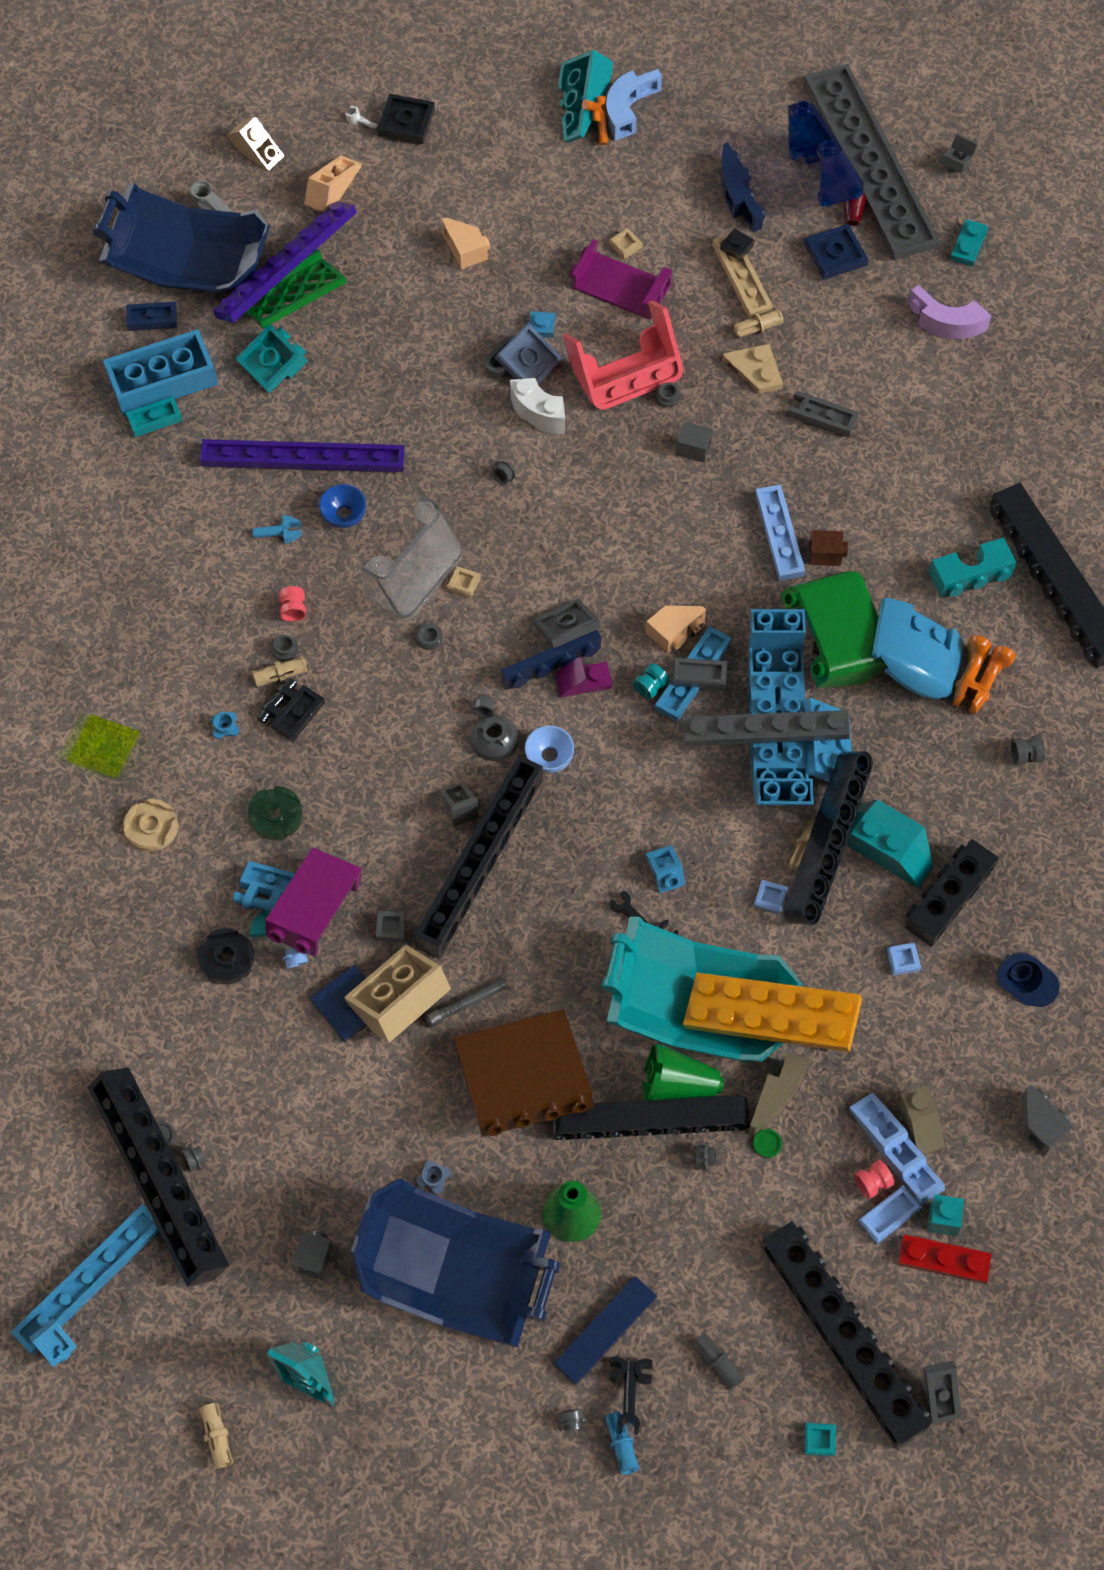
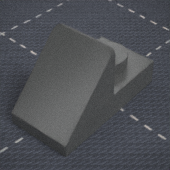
[920,1361,962,1425]

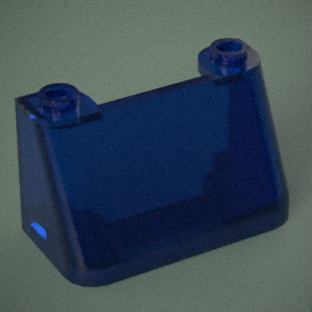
[788,101,864,207]

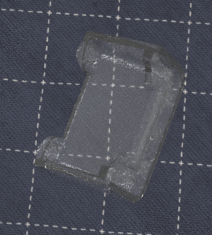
[362,496,463,622]

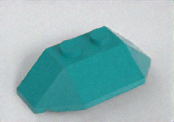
[846,799,933,889]

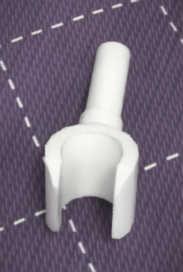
[345,106,378,130]

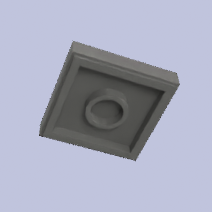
[532,599,601,648]

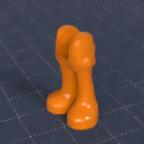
[952,635,1016,715]

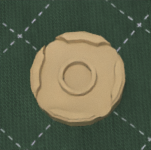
[123,799,179,852]

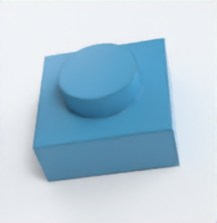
[530,311,555,338]

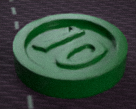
[753,1129,782,1158]

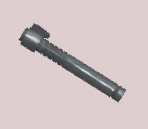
[424,978,508,1027]

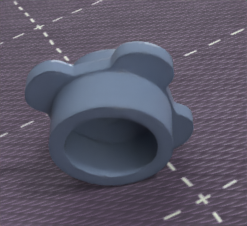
[417,1161,451,1194]

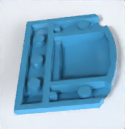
[872,597,964,700]

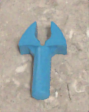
[252,515,302,544]

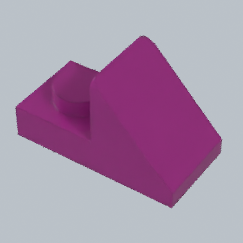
[555,657,612,698]

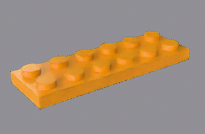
[683,973,862,1052]

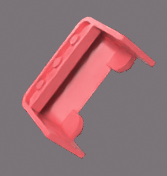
[563,300,683,410]

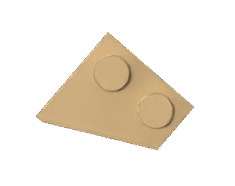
[723,344,783,394]

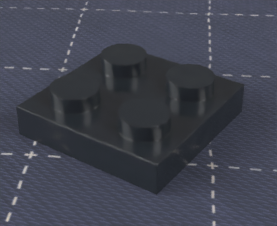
[377,93,435,144]

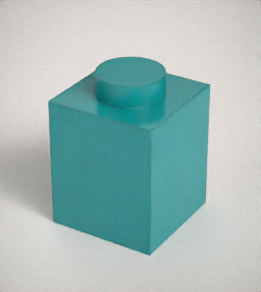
[927,1194,964,1236]

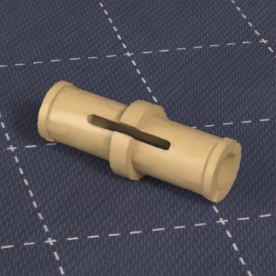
[252,656,308,687]
[199,1403,234,1469]

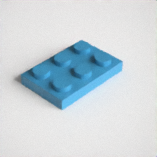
[803,698,852,782]

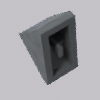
[439,782,479,827]

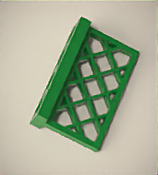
[243,249,347,328]

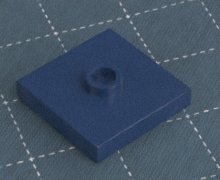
[804,224,869,280]
[310,965,367,1042]

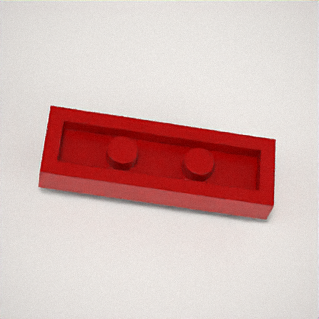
[898,1234,992,1284]

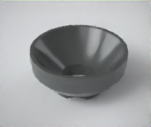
[470,715,519,761]

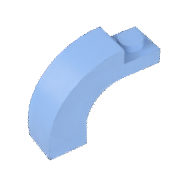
[606,69,662,141]

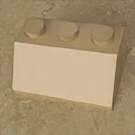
[344,945,451,1043]

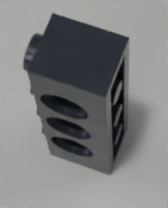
[905,839,999,947]

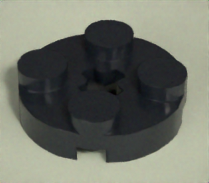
[197,928,255,984]

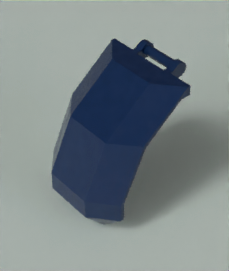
[92,183,270,292]
[351,1178,561,1348]

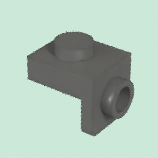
[940,134,978,173]

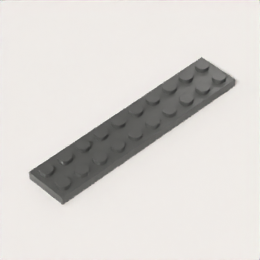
[804,64,940,260]

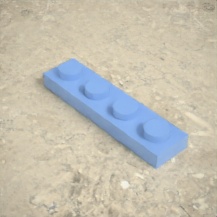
[755,485,805,581]

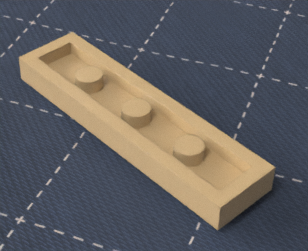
[712,235,773,319]

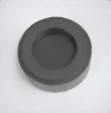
[416,624,443,650]

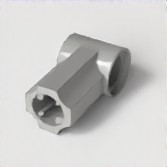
[191,181,234,212]

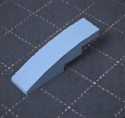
[849,1092,945,1205]

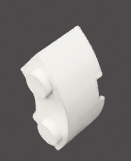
[510,378,565,434]

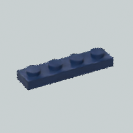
[501,630,601,690]

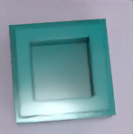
[804,1423,836,1457]

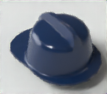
[997,952,1060,1007]

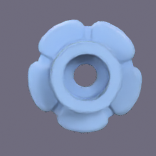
[282,948,308,968]

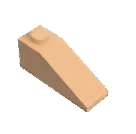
[304,156,362,212]

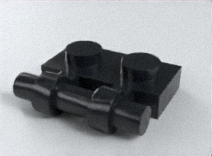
[257,678,325,742]

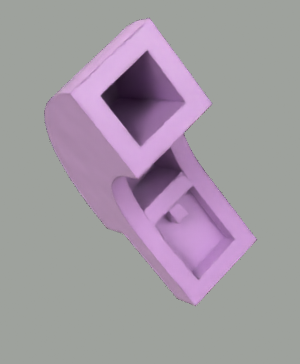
[908,285,991,339]

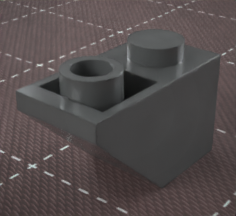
[1022,1084,1073,1156]

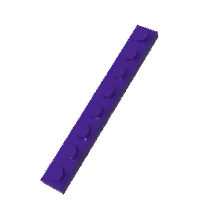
[213,201,357,323]
[200,439,405,472]

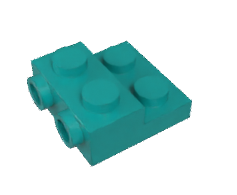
[236,324,308,393]

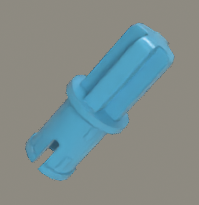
[605,1411,640,1475]

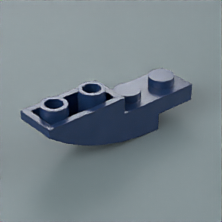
[720,142,765,232]

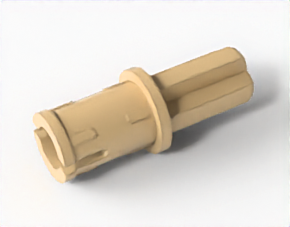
[734,309,784,338]
[790,820,815,871]

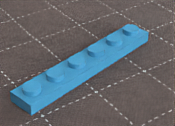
[10,1204,159,1356]

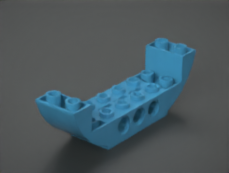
[748,609,814,806]

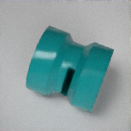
[632,663,669,700]

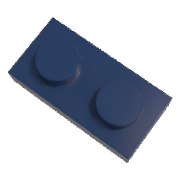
[126,301,177,331]

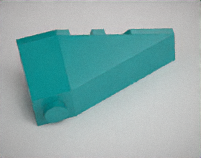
[558,49,613,143]
[267,1342,335,1407]

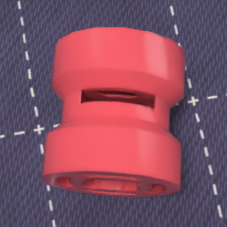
[279,586,306,622]
[854,1160,895,1200]

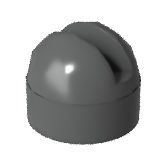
[472,694,494,716]

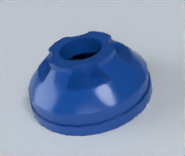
[319,484,366,528]

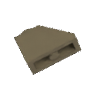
[896,1085,945,1155]

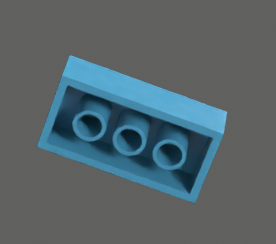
[103,329,218,416]

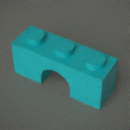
[929,537,1016,597]

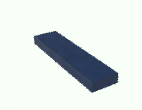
[554,1276,657,1385]

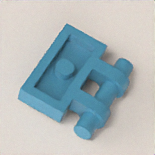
[233,861,295,914]

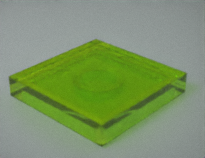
[67,714,140,779]

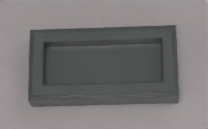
[672,657,727,689]

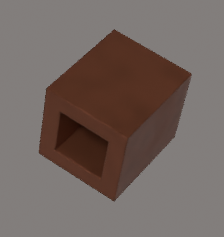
[810,530,848,566]

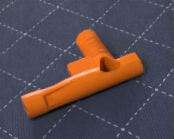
[582,96,608,145]

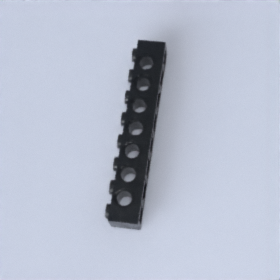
[414,755,543,959]
[87,1067,229,1287]
[761,1221,931,1450]

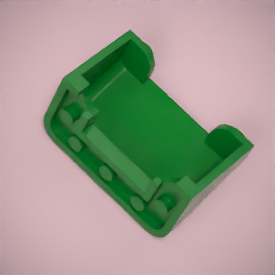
[780,571,887,688]

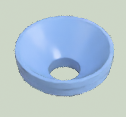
[525,725,574,773]

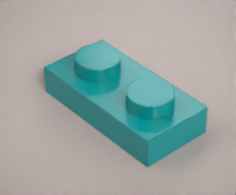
[950,219,989,267]
[126,396,183,437]

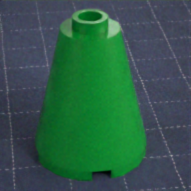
[642,1044,724,1101]
[543,1181,601,1242]

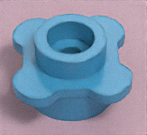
[211,712,239,739]

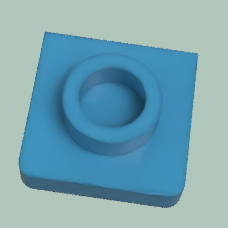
[646,845,685,893]
[30,1318,77,1367]

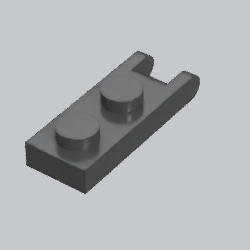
[786,391,859,437]

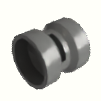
[1011,735,1045,765]

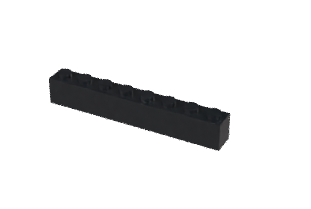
[989,483,1104,669]

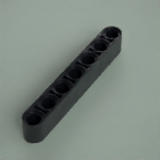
[784,751,873,925]
[550,1096,750,1140]

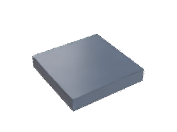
[495,322,563,384]

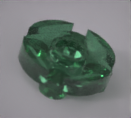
[248,786,303,841]

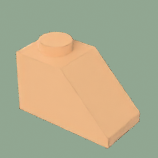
[442,218,490,269]

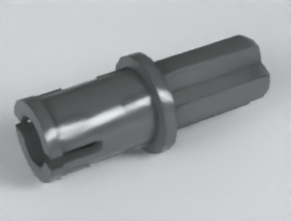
[693,1334,745,1391]

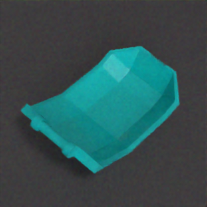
[601,917,803,1062]

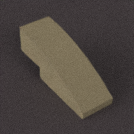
[748,1052,810,1136]

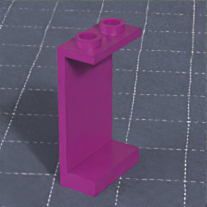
[569,239,672,320]
[265,847,362,957]

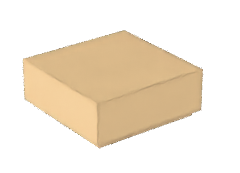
[609,228,643,259]
[447,566,481,599]

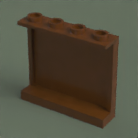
[454,1009,594,1137]

